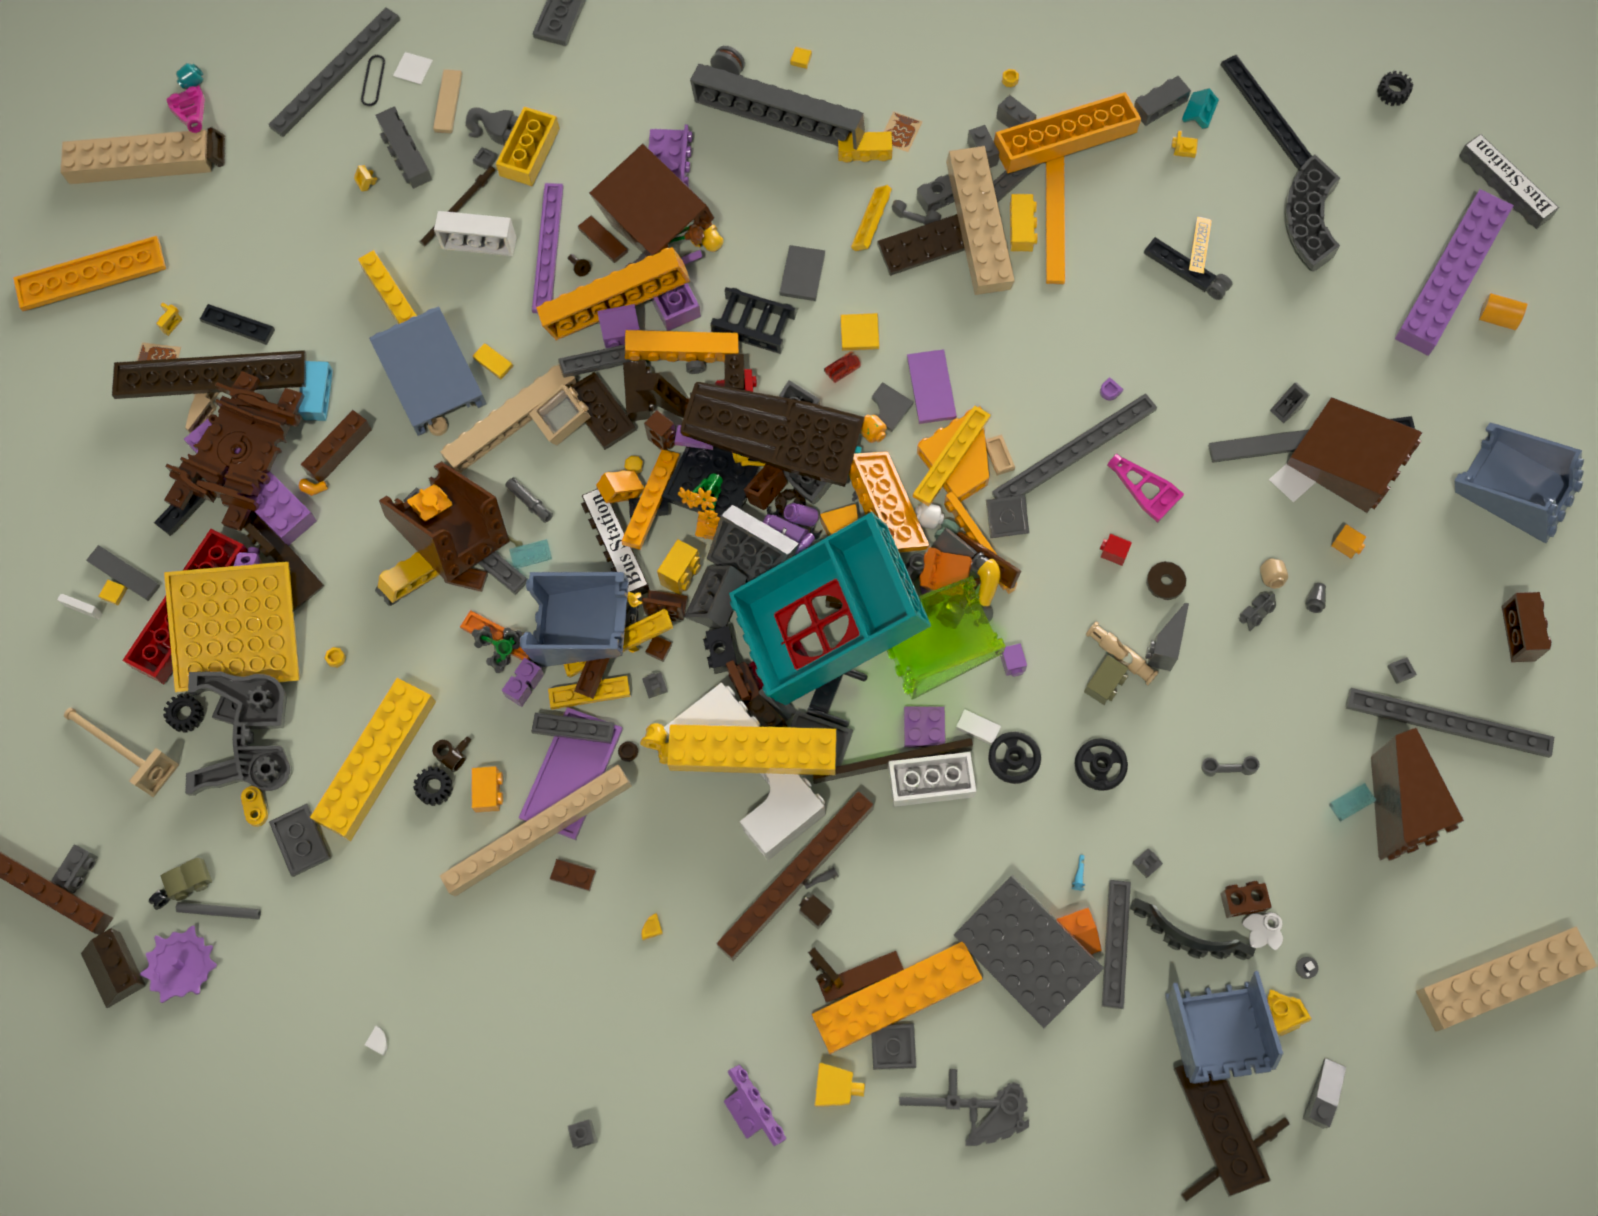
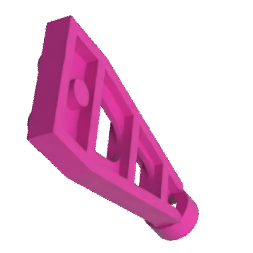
[166,86,205,133]
[1107,454,1184,523]

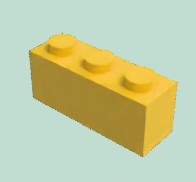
[838,131,892,163]
[1010,194,1037,251]
[378,552,439,603]

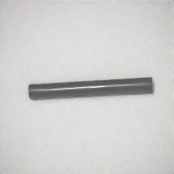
[176,902,261,920]

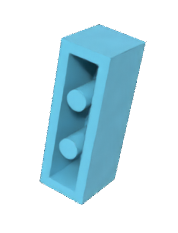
[298,361,333,421]

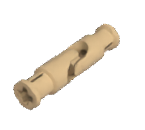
[1086,621,1159,685]

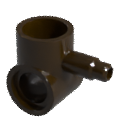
[432,736,471,772]

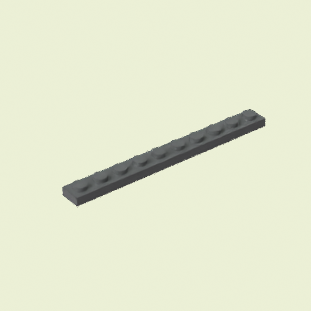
[268,7,400,137]
[992,393,1157,499]
[1346,688,1555,758]

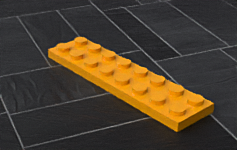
[13,236,166,311]
[811,942,983,1054]

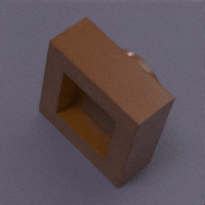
[645,636,672,662]

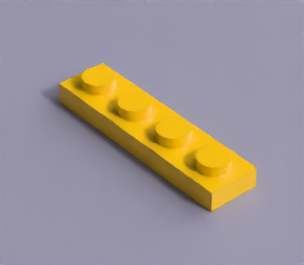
[851,185,892,252]
[548,676,631,710]

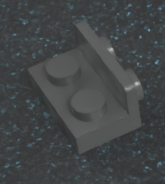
[51,844,98,893]

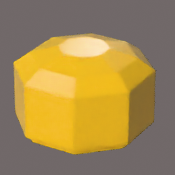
[1002,69,1019,87]
[624,455,643,475]
[324,647,346,668]

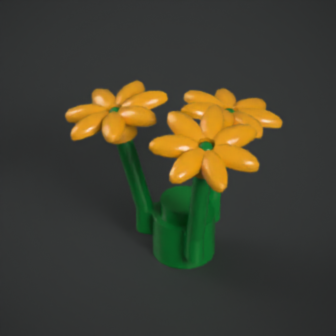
[678,473,723,525]

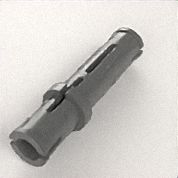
[505,477,553,523]

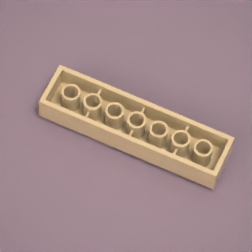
[61,130,212,184]
[946,146,1014,295]
[1416,926,1598,1032]

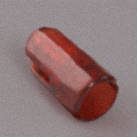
[824,351,861,383]

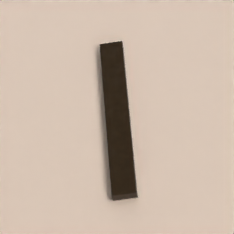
[812,738,973,784]

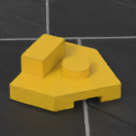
[1267,989,1311,1036]

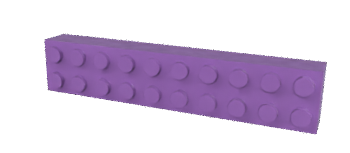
[1395,189,1514,356]

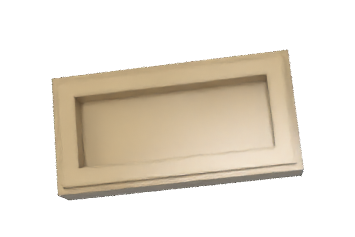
[985,435,1015,476]

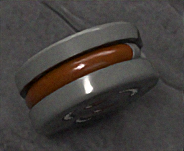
[710,46,745,75]

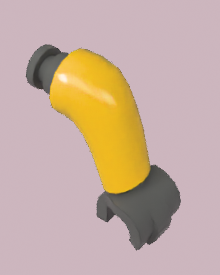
[964,552,1000,627]

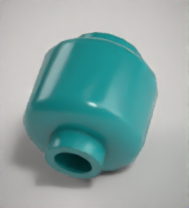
[176,63,204,89]

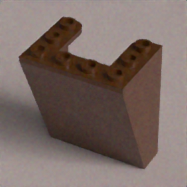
[589,143,714,256]
[1287,397,1422,513]
[379,461,510,582]
[1371,727,1464,861]

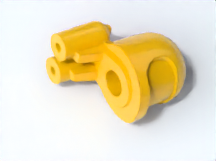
[686,225,723,252]
[640,723,669,764]

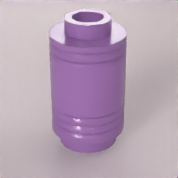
[784,503,818,527]

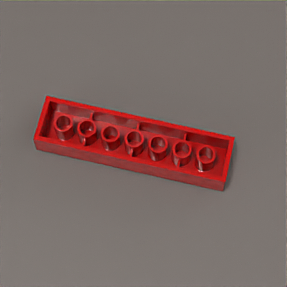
[122,528,248,685]

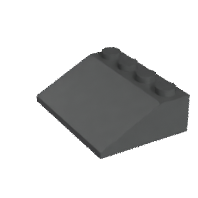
[707,505,799,583]

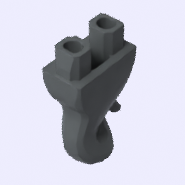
[465,107,518,146]

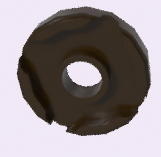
[1146,561,1187,600]

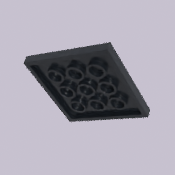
[662,446,761,518]

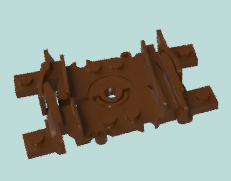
[164,371,305,531]

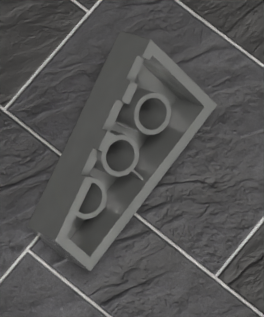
[375,106,432,189]

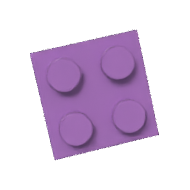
[904,706,945,748]

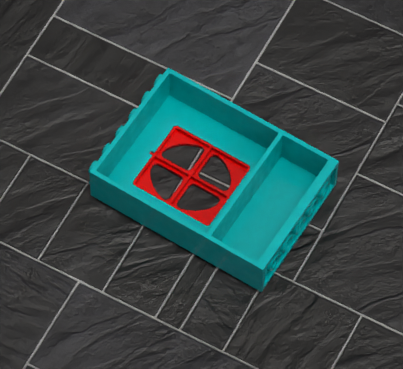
[729,512,931,705]

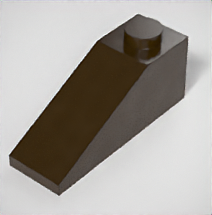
[635,373,688,418]

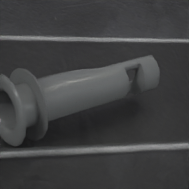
[804,866,839,889]

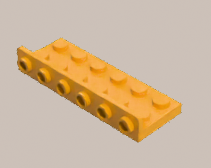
[849,452,929,553]

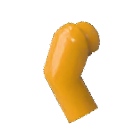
[298,479,328,496]

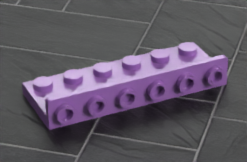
[648,124,692,187]

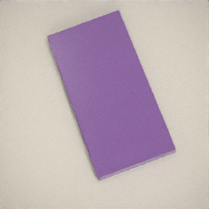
[907,349,957,424]

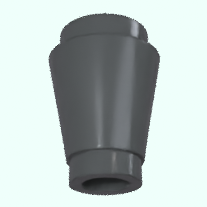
[1306,583,1326,613]

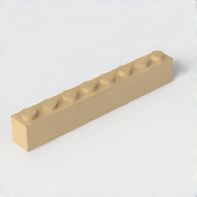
[440,364,576,473]

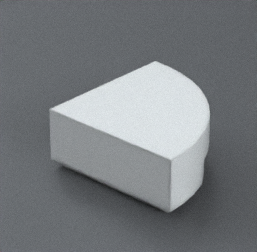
[365,1026,387,1056]

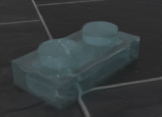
[509,539,552,569]
[1329,783,1377,822]

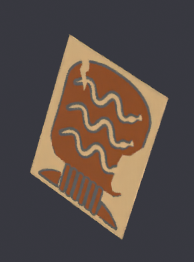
[883,111,923,152]
[137,342,181,361]

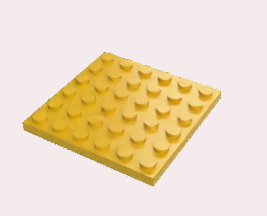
[164,562,300,692]

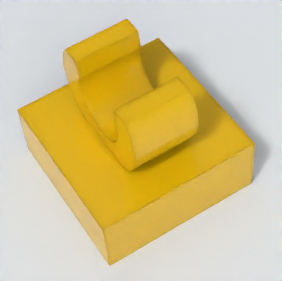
[354,165,377,191]

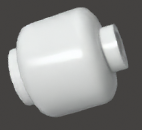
[915,503,944,530]

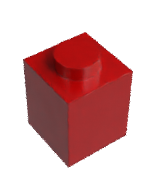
[1100,534,1132,566]

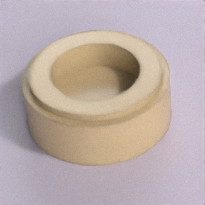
[428,416,448,436]

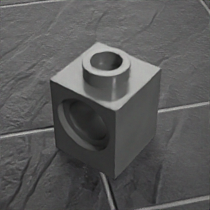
[568,1119,597,1149]

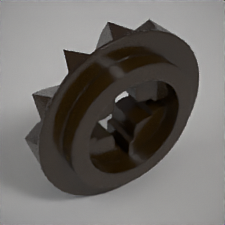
[775,488,806,517]

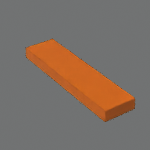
[460,610,531,661]

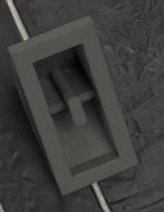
[1270,382,1310,423]

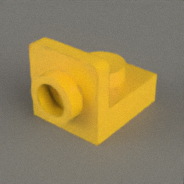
[1171,131,1198,158]
[156,302,183,336]

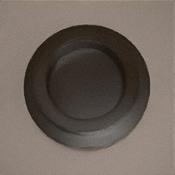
[618,741,638,762]

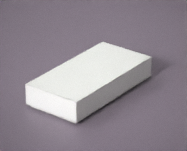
[57,594,102,620]
[956,709,1001,745]

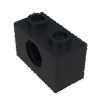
[703,626,737,674]

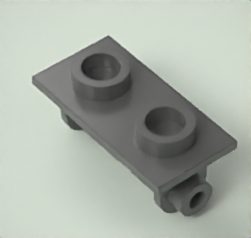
[1238,592,1276,631]

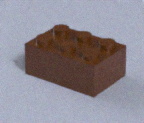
[1501,592,1552,663]

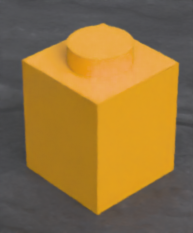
[1331,524,1366,558]

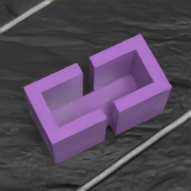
[502,658,544,707]

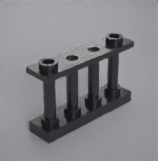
[710,287,796,354]

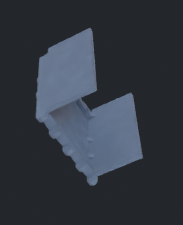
[1165,971,1283,1084]

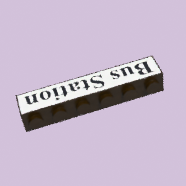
[581,489,650,595]

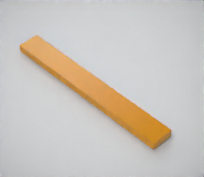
[1046,156,1065,284]

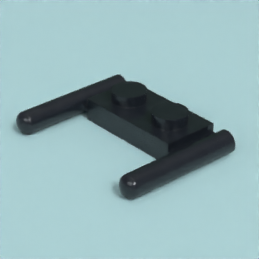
[806,669,868,728]

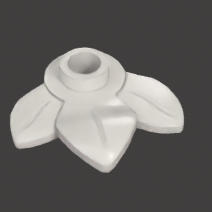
[1242,912,1283,950]

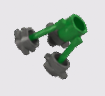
[472,626,523,673]

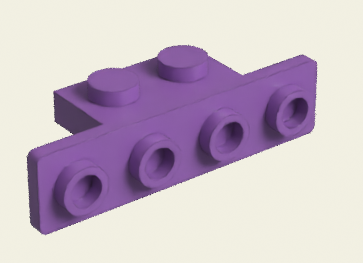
[723,1065,786,1146]

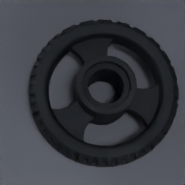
[988,732,1041,784]
[1074,738,1128,791]

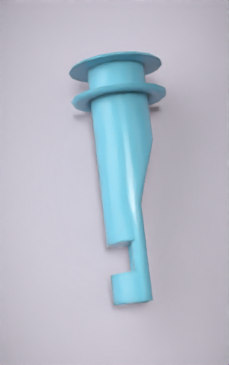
[1072,855,1085,891]

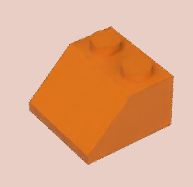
[1056,908,1102,955]

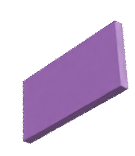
[519,707,623,840]

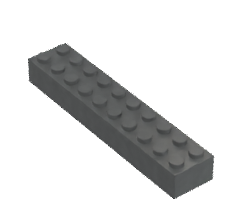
[690,63,865,150]

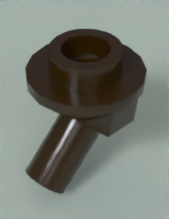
[567,254,591,277]

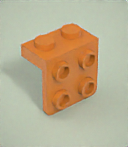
[920,547,972,596]

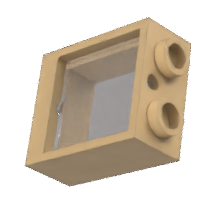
[529,384,591,446]

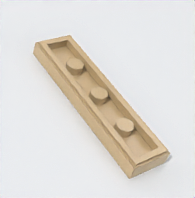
[433,69,462,133]

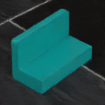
[1182,88,1219,129]

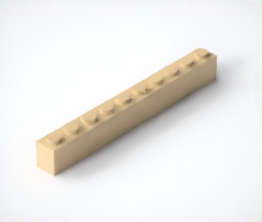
[440,765,632,897]

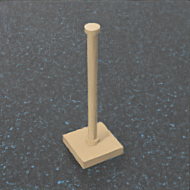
[64,708,179,797]

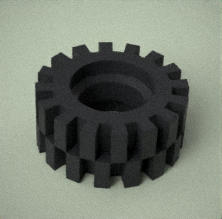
[1377,71,1413,106]
[163,694,205,733]
[413,767,453,806]

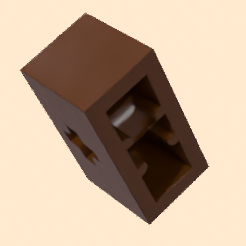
[744,464,787,510]

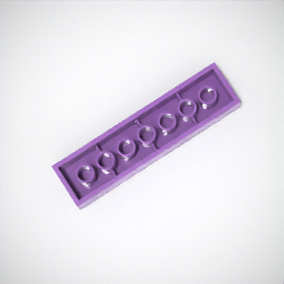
[184,419,317,546]

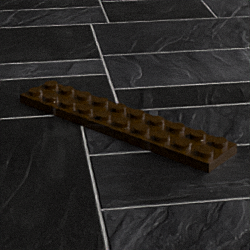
[112,350,307,399]

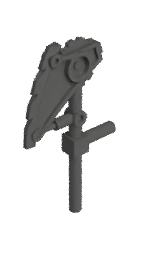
[899,1069,1029,1146]

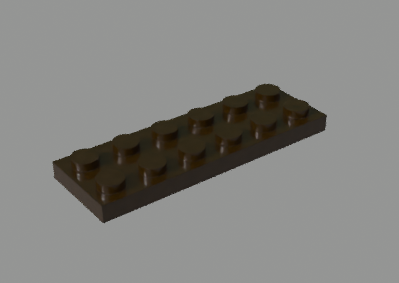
[877,214,965,276]
[1174,1065,1271,1197]

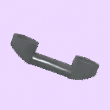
[891,200,941,225]
[1201,756,1260,777]

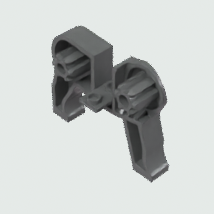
[185,672,291,796]

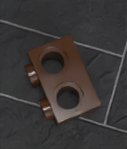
[644,410,676,451]
[1220,881,1272,918]

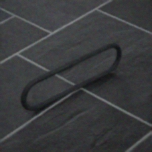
[361,55,385,106]

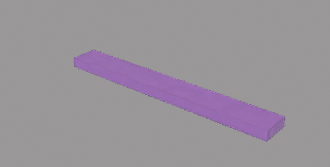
[532,183,563,313]

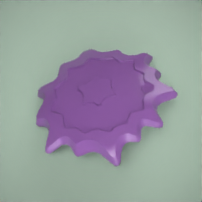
[139,926,217,1003]

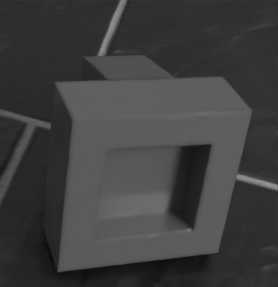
[642,672,668,699]
[1133,848,1163,878]

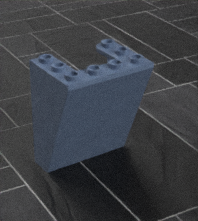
[369,306,486,436]
[1455,422,1584,543]
[520,572,629,667]

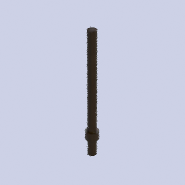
[419,166,496,247]
[1181,1117,1290,1202]

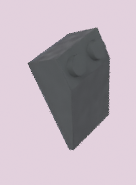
[1145,603,1189,671]

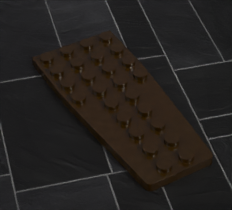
[680,382,864,487]

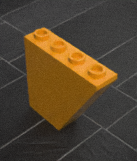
[917,406,989,503]

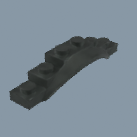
[1130,898,1256,960]

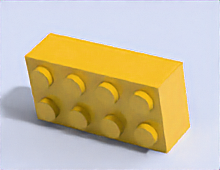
[496,106,560,186]

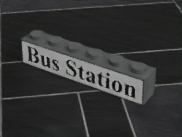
[1459,134,1559,229]

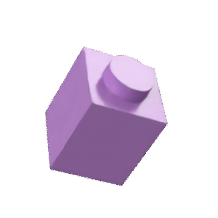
[1000,643,1027,677]

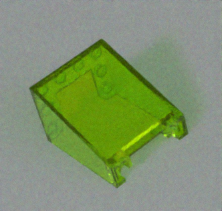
[887,576,1006,700]

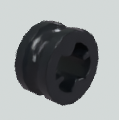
[148,889,170,910]

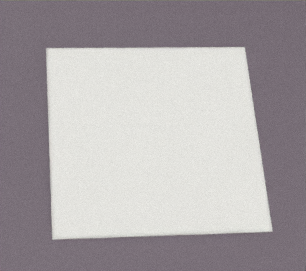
[393,52,433,84]
[1269,464,1316,502]

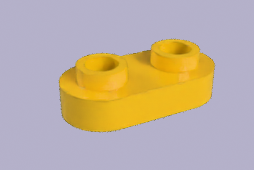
[241,786,268,827]

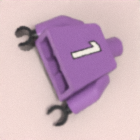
[763,507,822,555]

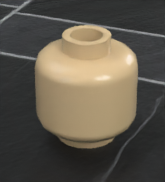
[1260,558,1288,589]

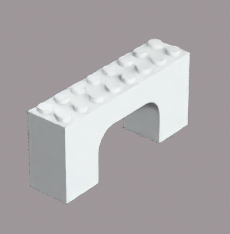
[664,682,825,861]

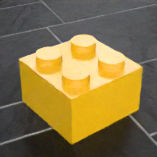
[657,539,701,595]

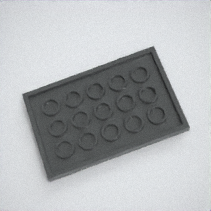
[954,875,1104,1028]

